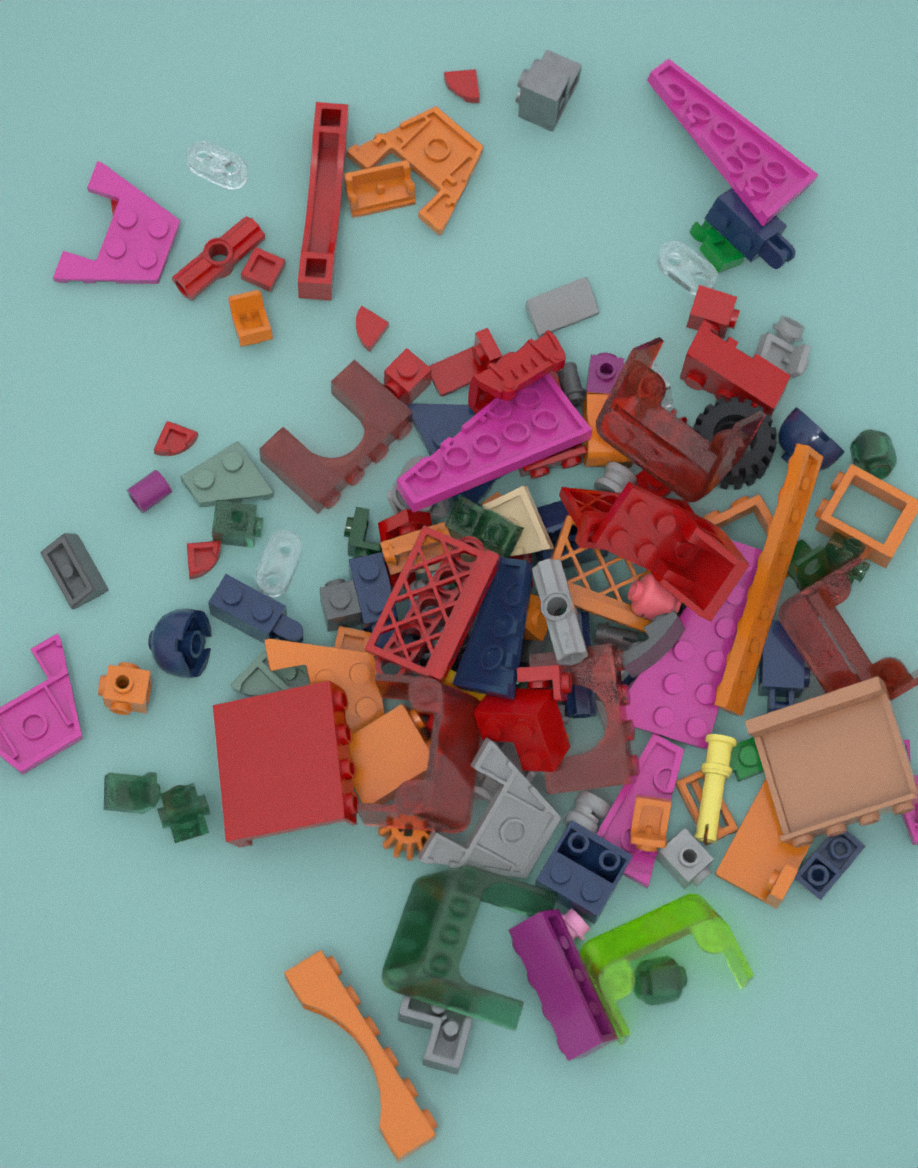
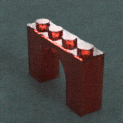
[259,359,413,514]
[529,643,640,795]

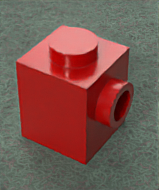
[686,285,740,339]
[384,348,432,405]

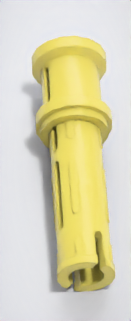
[694,734,737,843]

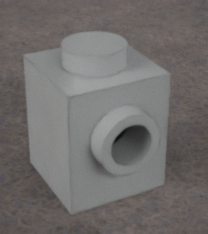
[656,828,714,889]

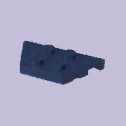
[406,404,501,515]

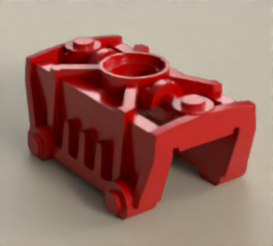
[468,330,566,414]

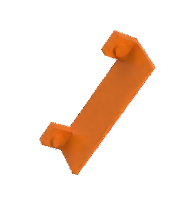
[715,697,815,909]

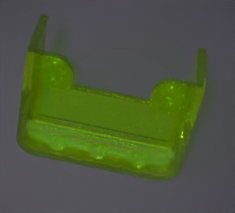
[579,894,754,1046]

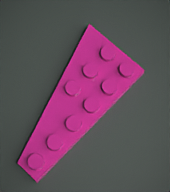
[647,58,818,226]

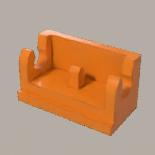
[344,160,416,218]

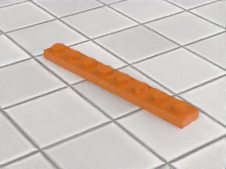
[714,444,823,716]

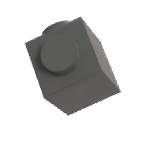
[319,579,361,632]

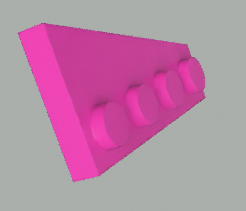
[596,733,684,888]

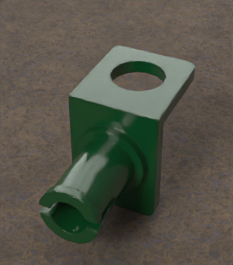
[787,540,830,594]

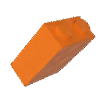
[349,704,444,811]

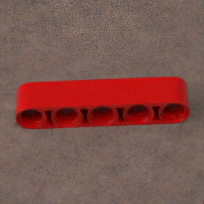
[375,536,484,688]

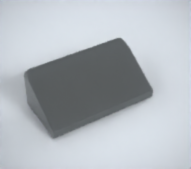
[40,533,109,609]

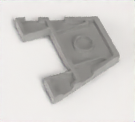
[418,737,561,879]

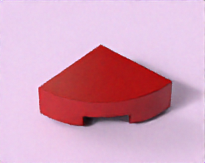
[444,69,480,103]
[356,305,389,352]
[154,421,199,456]
[187,540,221,579]

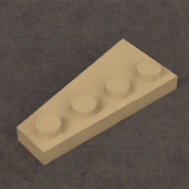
[416,486,554,574]

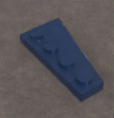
[452,557,534,700]

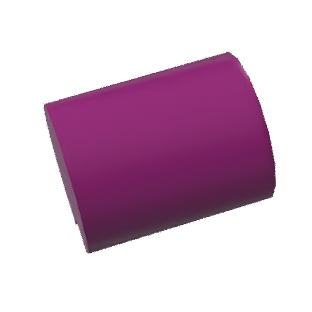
[126,469,172,513]

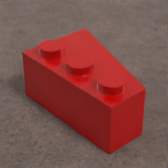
[679,320,791,417]

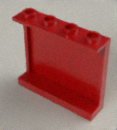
[213,681,360,848]

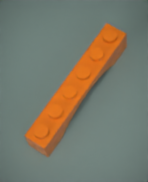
[284,950,438,1162]

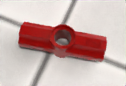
[172,216,266,301]

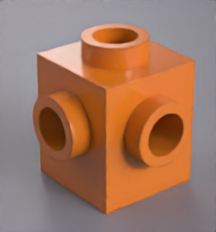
[98,662,153,715]

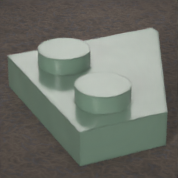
[181,441,274,507]
[230,637,309,696]

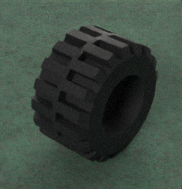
[688,397,777,490]

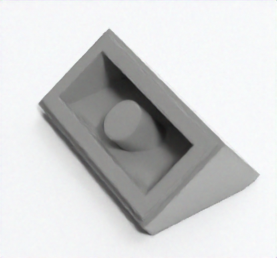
[525,277,599,337]

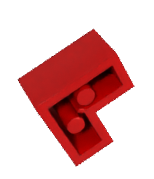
[473,688,571,772]

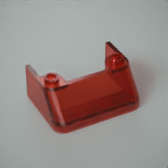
[596,337,766,502]
[778,546,918,701]
[357,673,481,833]

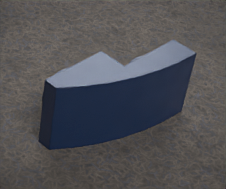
[795,831,866,900]

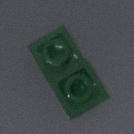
[445,494,524,558]

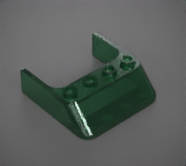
[381,865,558,1030]

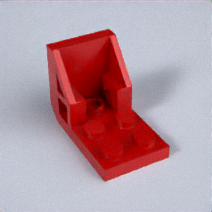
[591,482,750,622]

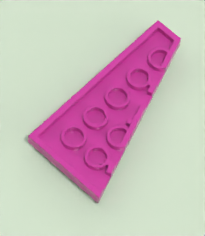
[396,373,592,512]
[606,541,763,749]

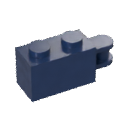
[704,188,796,269]
[349,552,398,649]
[208,574,304,643]
[758,620,811,713]

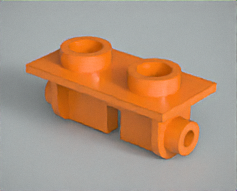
[380,522,452,575]

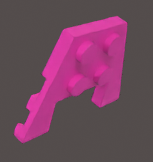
[53,161,181,284]
[0,633,83,775]

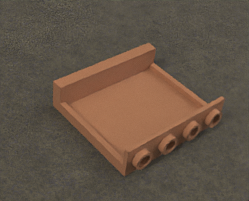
[745,676,918,848]

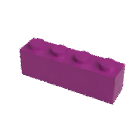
[508,909,619,1061]

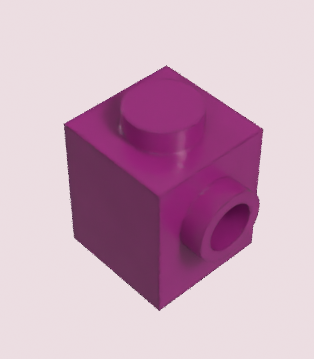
[586,353,624,395]

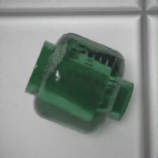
[849,429,897,480]
[631,956,687,1006]

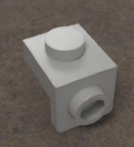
[755,332,811,380]

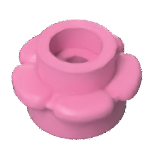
[561,908,590,940]

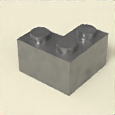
[515,49,582,132]
[398,979,478,1075]

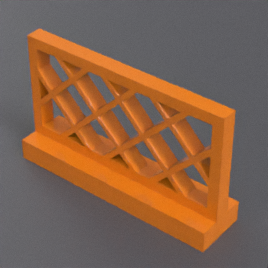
[536,515,651,634]

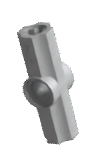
[532,558,588,666]

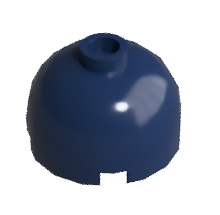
[778,407,845,471]
[148,608,212,678]

